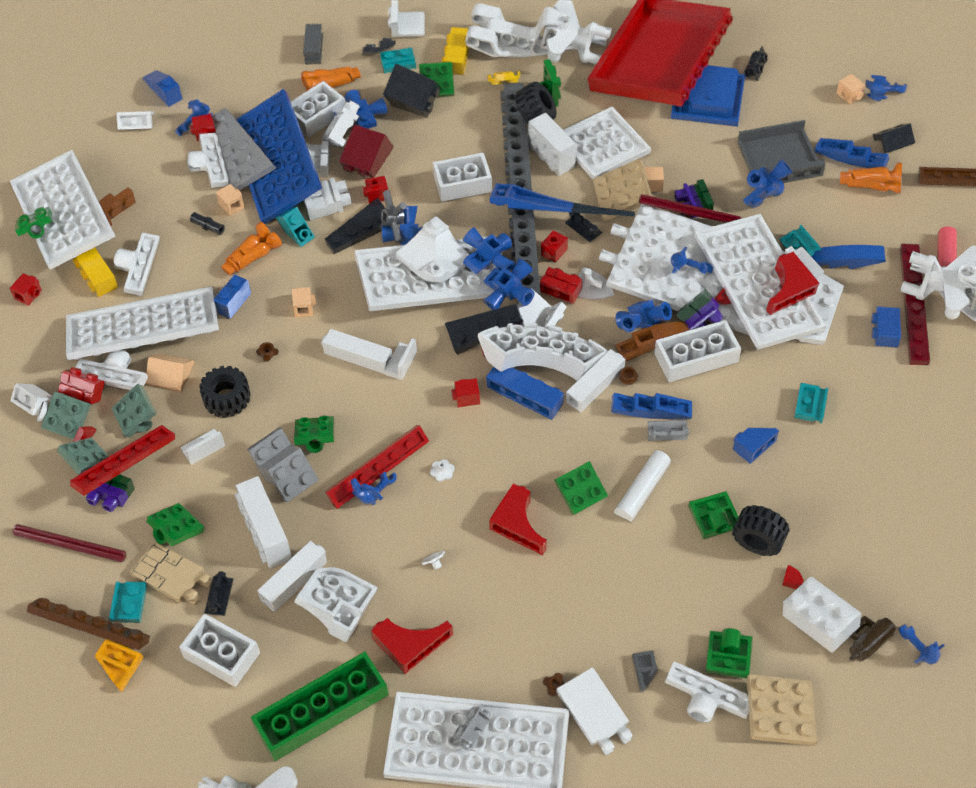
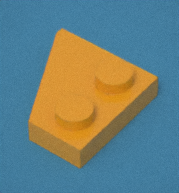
[95,639,144,692]

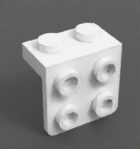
[388,0,425,37]
[517,291,567,329]

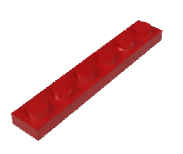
[70,425,175,496]
[325,425,429,509]

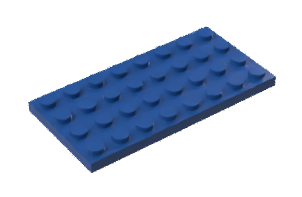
[236,89,322,224]

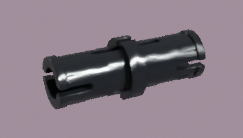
[190,212,225,235]

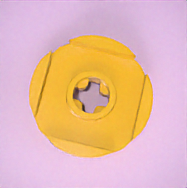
[487,71,521,85]

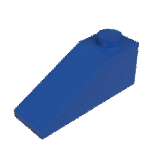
[142,70,183,107]

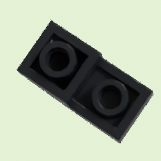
[362,38,396,56]

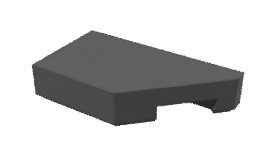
[632,650,658,693]

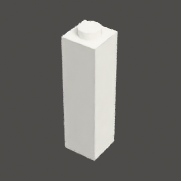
[321,329,392,374]
[566,349,625,413]
[258,541,327,612]

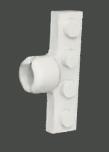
[187,133,229,188]
[114,233,160,296]
[75,349,148,390]
[665,661,749,723]

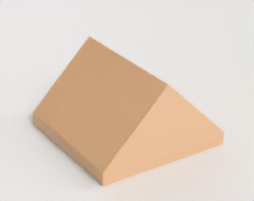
[145,353,194,392]

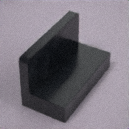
[873,123,915,153]

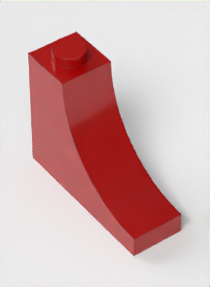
[766,252,820,315]
[489,483,547,556]
[371,618,453,674]

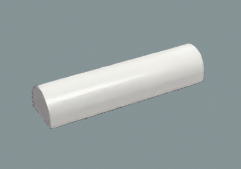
[614,450,671,522]

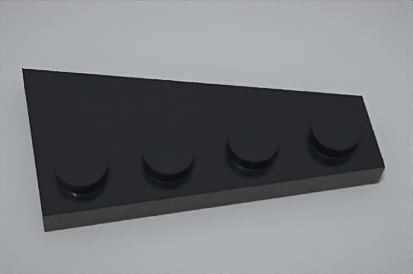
[445,304,524,355]

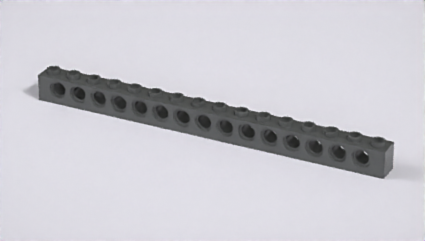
[500,83,540,304]

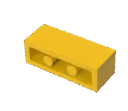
[441,27,470,75]
[72,247,118,297]

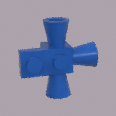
[334,90,387,129]
[743,159,792,208]
[382,206,423,246]
[463,227,515,274]
[483,259,535,310]
[615,299,672,332]

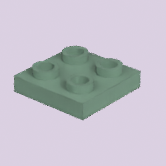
[111,384,157,438]
[41,392,91,439]
[57,437,109,475]

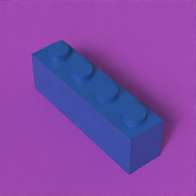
[486,367,564,420]

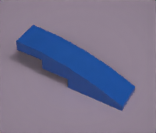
[814,138,889,168]
[811,245,886,269]
[611,393,692,420]

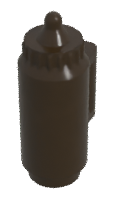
[849,616,896,662]

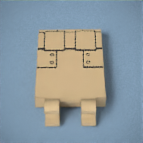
[130,542,212,605]

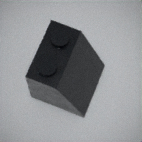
[383,63,440,117]

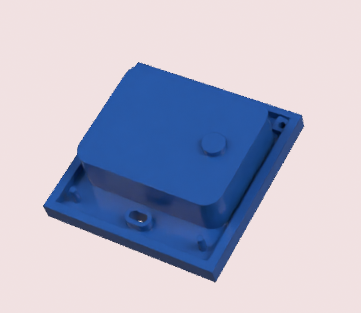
[671,65,745,127]

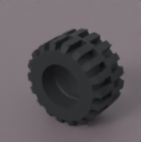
[515,81,557,125]
[199,365,251,418]
[732,505,790,556]

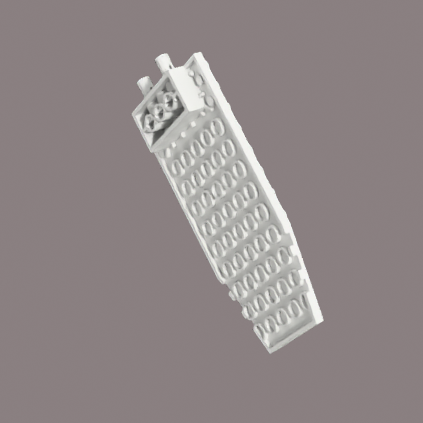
[599,204,844,345]

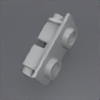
[648,420,689,441]
[453,704,491,751]

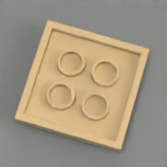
[593,158,652,222]
[747,674,817,746]

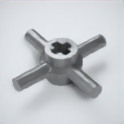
[379,190,406,243]

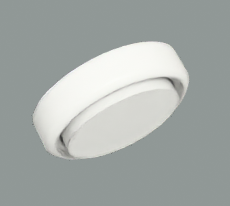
[36,401,48,422]

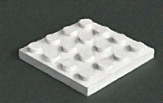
[563,107,651,179]

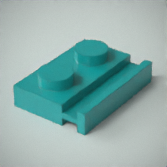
[380,47,416,73]
[779,225,821,256]
[794,383,829,423]
[109,581,147,623]

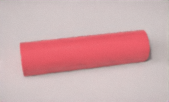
[937,226,957,267]

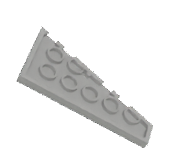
[212,108,276,191]

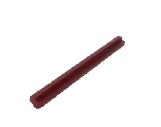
[638,194,741,223]
[12,524,127,562]

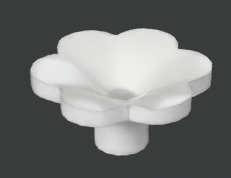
[430,459,455,482]
[421,550,445,569]

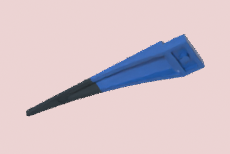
[490,183,635,217]

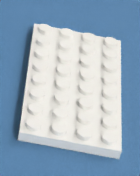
[10,150,115,270]
[694,214,826,350]
[355,236,502,311]
[66,286,219,360]
[383,692,569,788]

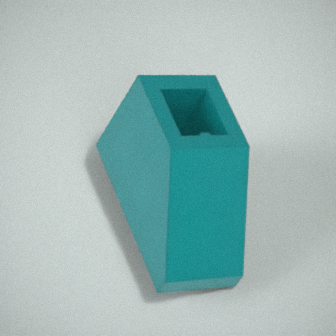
[276,207,315,247]

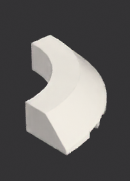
[478,323,608,381]

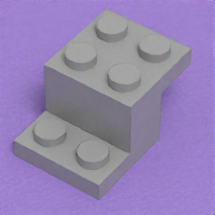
[247,427,319,502]

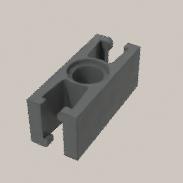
[303,24,323,64]

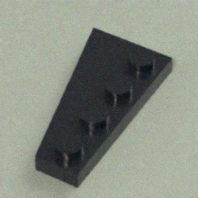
[325,198,386,254]

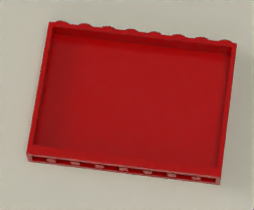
[587,0,733,106]

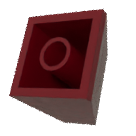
[339,124,394,178]

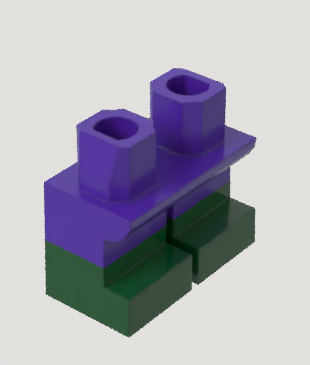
[674,179,714,218]
[676,288,723,330]
[86,474,135,513]

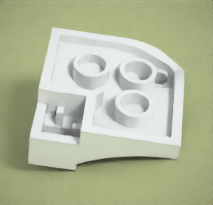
[396,216,470,282]
[295,567,378,643]

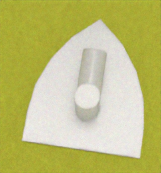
[578,267,614,300]

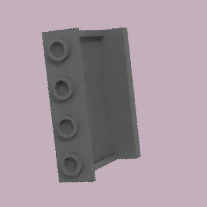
[737,120,825,183]

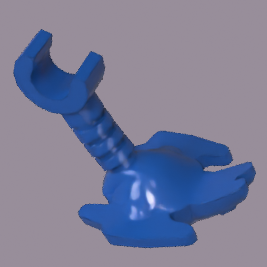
[865,75,907,101]
[175,99,213,136]
[670,247,714,274]
[351,472,397,505]
[898,624,945,665]

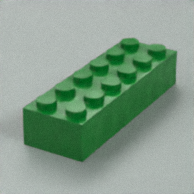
[250,651,389,762]

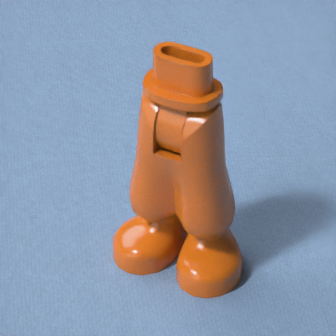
[301,66,361,92]
[840,162,902,193]
[221,222,282,276]

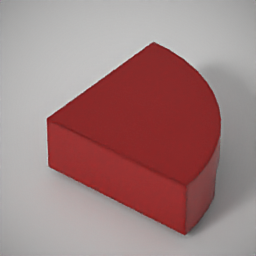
[715,287,732,305]
[73,426,97,442]
[782,565,804,589]

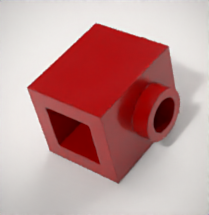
[190,114,216,141]
[362,176,388,204]
[541,230,568,263]
[10,273,42,306]
[451,378,480,408]

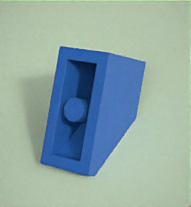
[733,428,779,464]

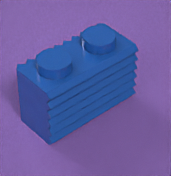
[214,275,251,319]
[871,306,901,348]

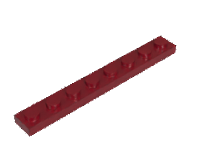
[900,243,930,366]

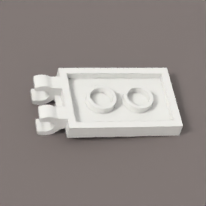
[556,667,633,755]

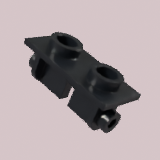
[744,46,768,81]
[565,213,603,242]
[204,571,234,616]

